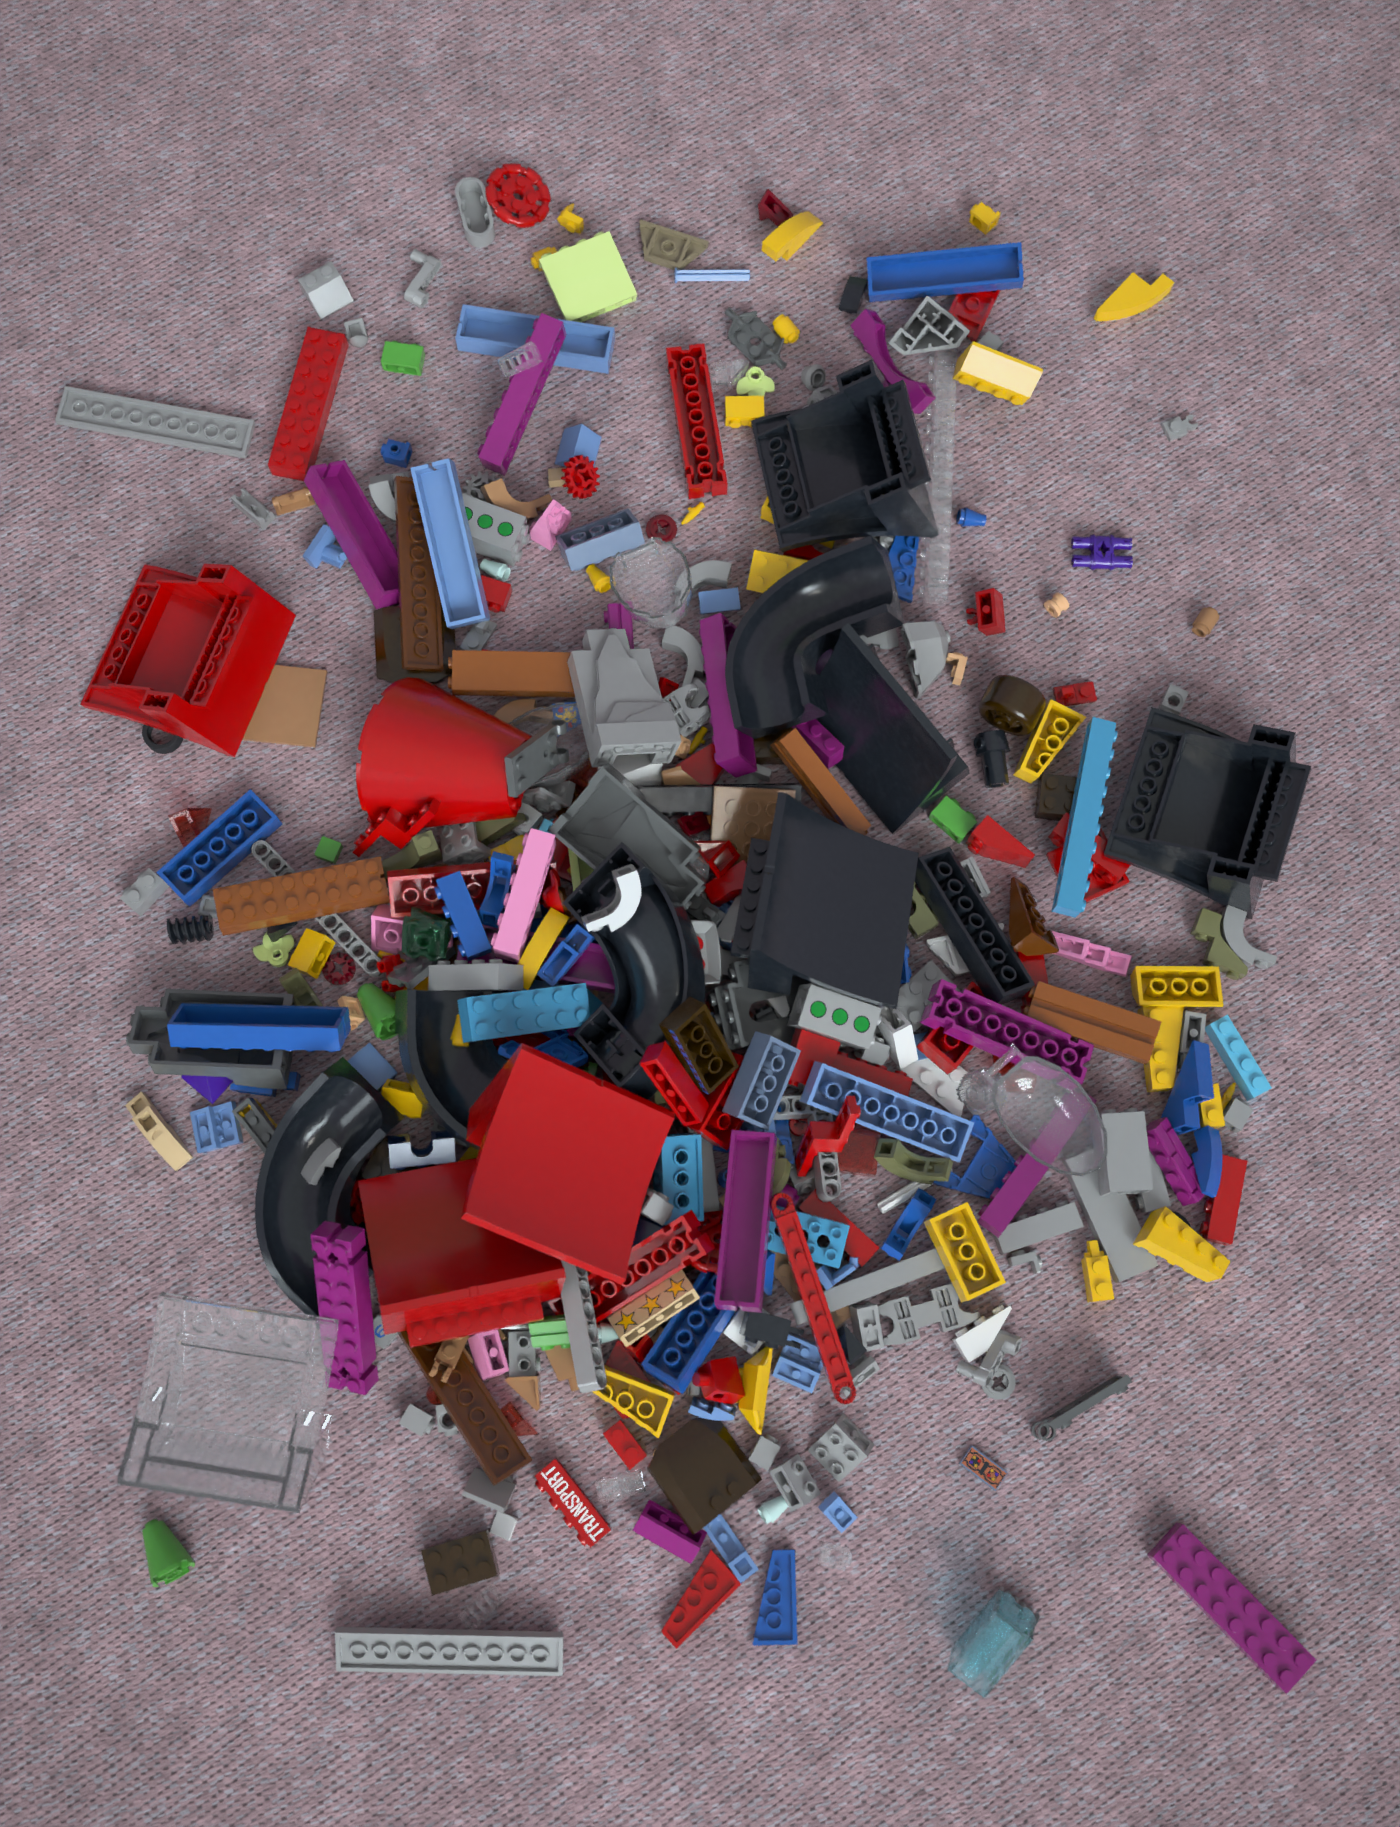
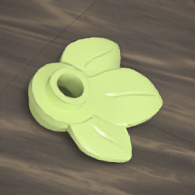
[736,367,775,396]
[253,932,294,967]

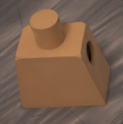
[545,1345,579,1392]

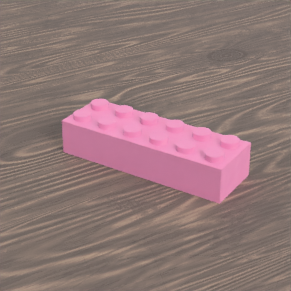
[491,828,556,963]

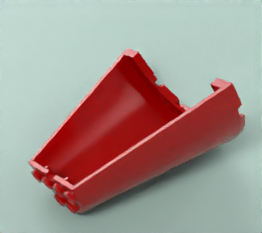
[356,677,533,828]

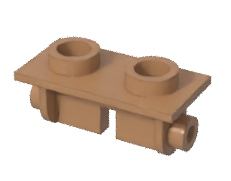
[271,487,315,516]

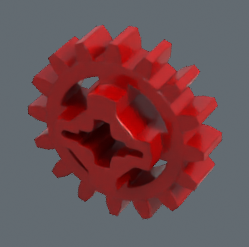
[561,455,600,499]

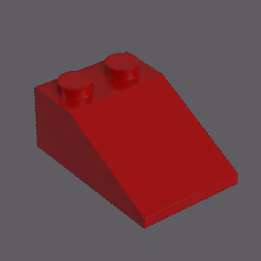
[966,815,1035,868]

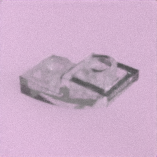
[595,1469,646,1503]

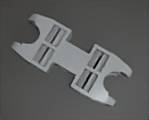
[663,684,711,737]
[878,1284,980,1345]

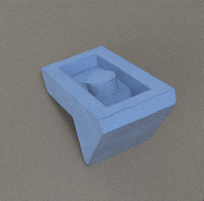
[818,1491,857,1533]

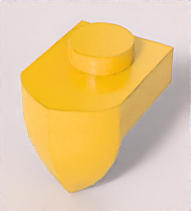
[557,203,584,234]

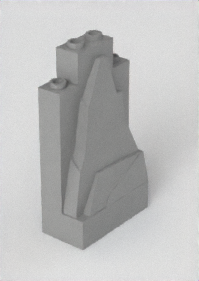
[567,628,682,767]

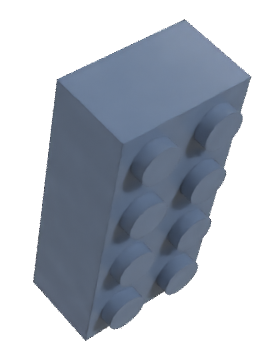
[555,509,645,571]
[722,1031,801,1130]

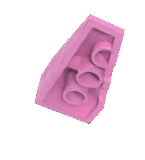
[529,499,572,551]
[371,904,453,954]

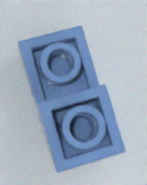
[688,1397,736,1421]

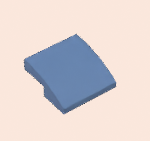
[348,1043,397,1092]
[190,1101,244,1153]
[772,1332,823,1393]

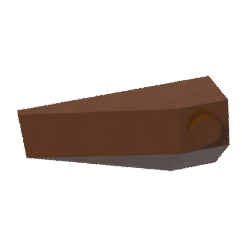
[1009,877,1059,956]

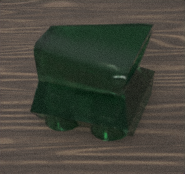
[402,907,452,961]

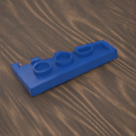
[752,1549,798,1646]

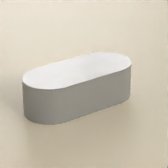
[455,177,495,248]

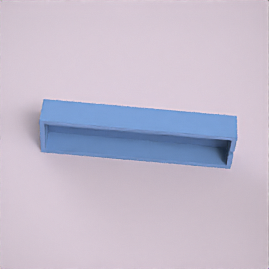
[455,304,615,374]
[410,458,491,629]

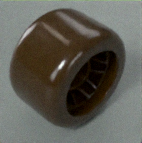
[978,675,1046,736]

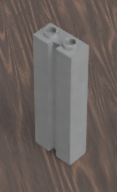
[1061,1145,1158,1283]

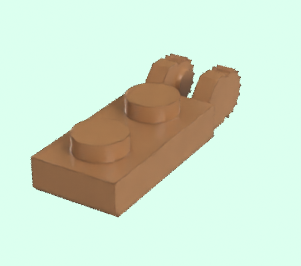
[429,1335,470,1383]

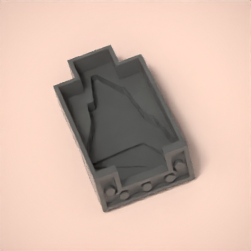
[548,763,706,910]
[126,989,297,1089]

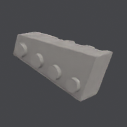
[429,959,523,991]

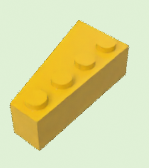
[1013,699,1086,784]
[1133,1206,1231,1282]
[593,1365,675,1439]

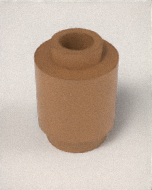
[1192,607,1220,637]

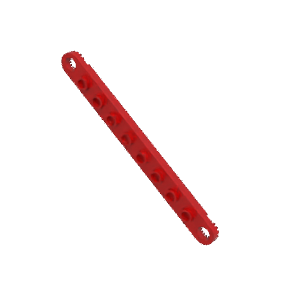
[770,1193,856,1404]

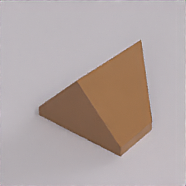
[661,766,700,785]
[505,1376,541,1411]

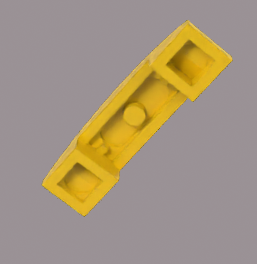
[517,908,570,990]

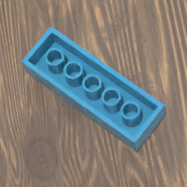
[457,983,590,1043]

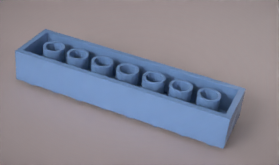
[800,1061,974,1163]

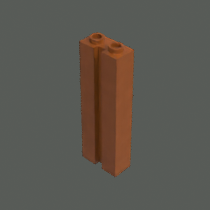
[448,650,575,697]
[770,728,871,835]
[1023,981,1162,1065]

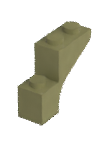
[1190,908,1248,980]

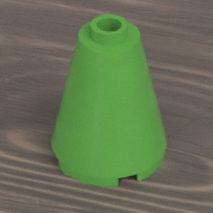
[357,983,397,1040]
[142,1519,195,1587]

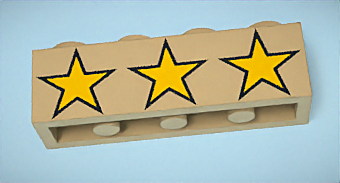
[608,1270,700,1347]

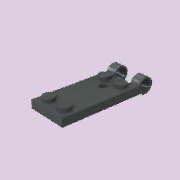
[504,719,569,798]
[1030,1374,1132,1441]

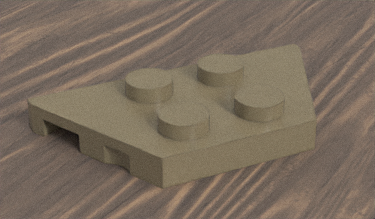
[639,219,709,270]

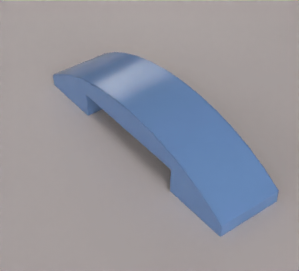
[703,1514,759,1583]

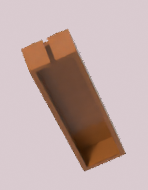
[213,856,389,936]

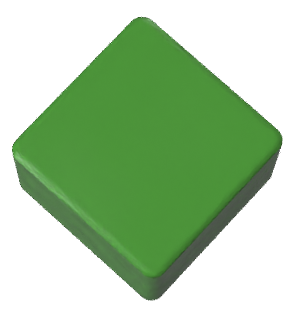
[315,836,343,865]

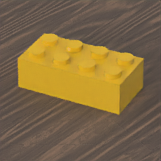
[746,549,809,593]
[924,1202,1006,1302]

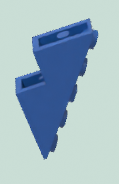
[1160,1040,1214,1136]

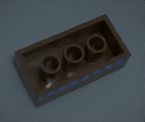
[659,997,739,1095]

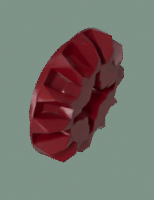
[646,514,677,545]
[322,952,356,985]

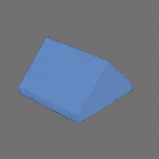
[555,424,602,467]

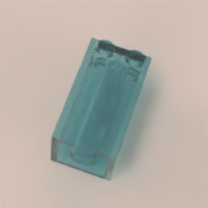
[947,1589,1036,1698]

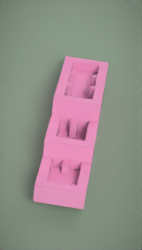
[1052,931,1132,977]

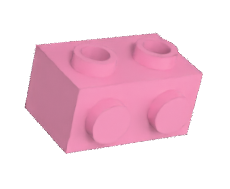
[468,1329,509,1380]

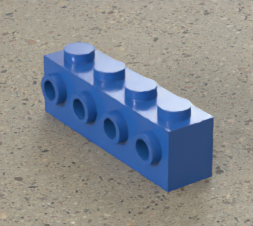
[434,871,492,961]

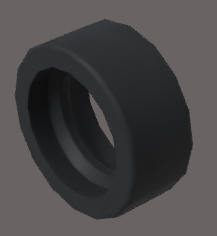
[142,725,183,754]

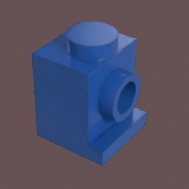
[381,439,413,468]

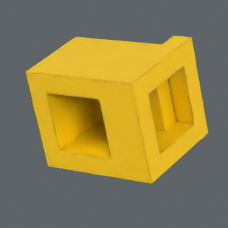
[969,202,1001,235]

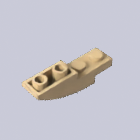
[125,1091,193,1171]

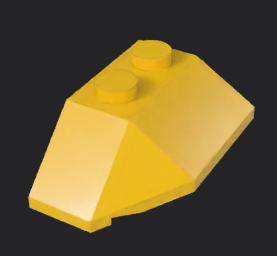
[736,1346,773,1435]

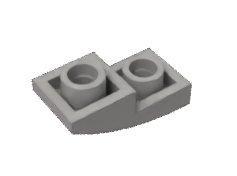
[301,1138,341,1185]

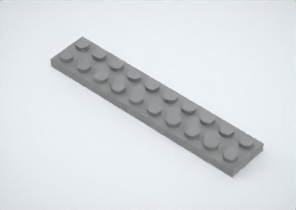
[55,386,256,459]
[335,1627,564,1676]

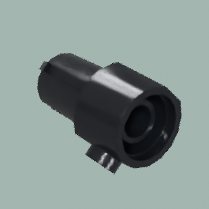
[973,730,1010,788]

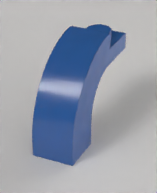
[479,851,516,928]
[881,1187,937,1261]

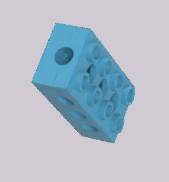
[653,1133,704,1225]
[767,1205,850,1268]

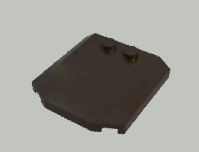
[374,604,456,684]
[647,1417,762,1534]

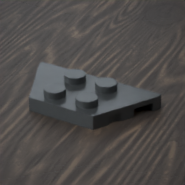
[387,946,456,989]

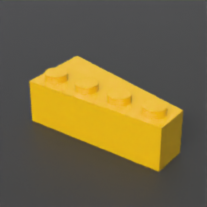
[1137,1006,1184,1092]

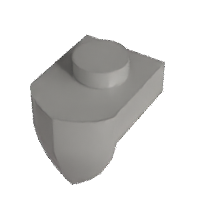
[344,318,369,348]

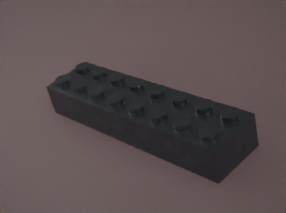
[915,847,1035,1005]

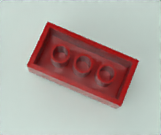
[916,981,986,1075]
[687,1052,744,1150]

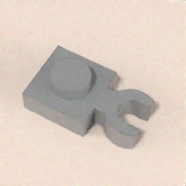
[1161,414,1198,442]

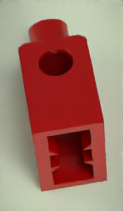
[692,1356,746,1405]

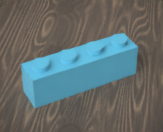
[1205,1014,1272,1101]

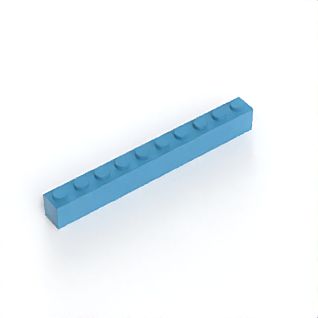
[1051,717,1118,918]

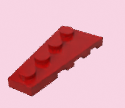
[661,1549,742,1649]

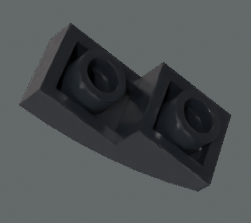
[839,276,868,314]

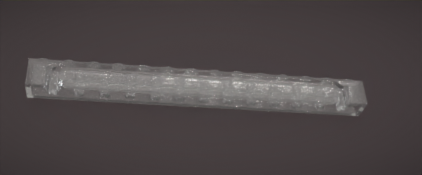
[919,348,958,606]

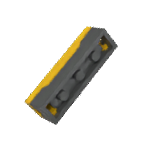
[232,1098,277,1153]

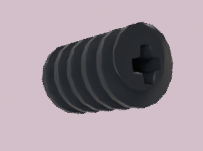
[167,914,214,944]

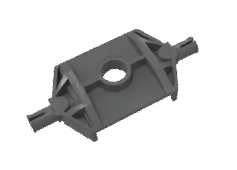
[725,307,787,370]

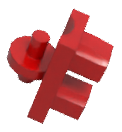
[377,954,406,993]

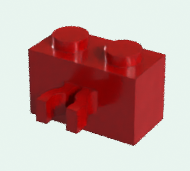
[966,588,1006,636]

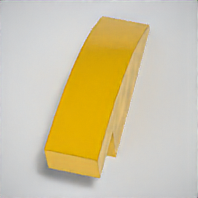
[761,211,823,261]
[1094,272,1174,321]

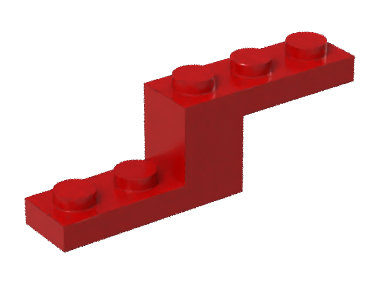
[352,798,440,857]
[794,1096,860,1177]

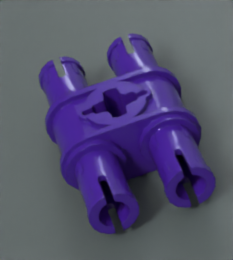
[1071,534,1133,571]

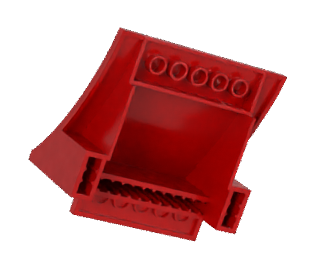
[80,563,296,757]
[461,1043,674,1285]
[358,1158,566,1348]

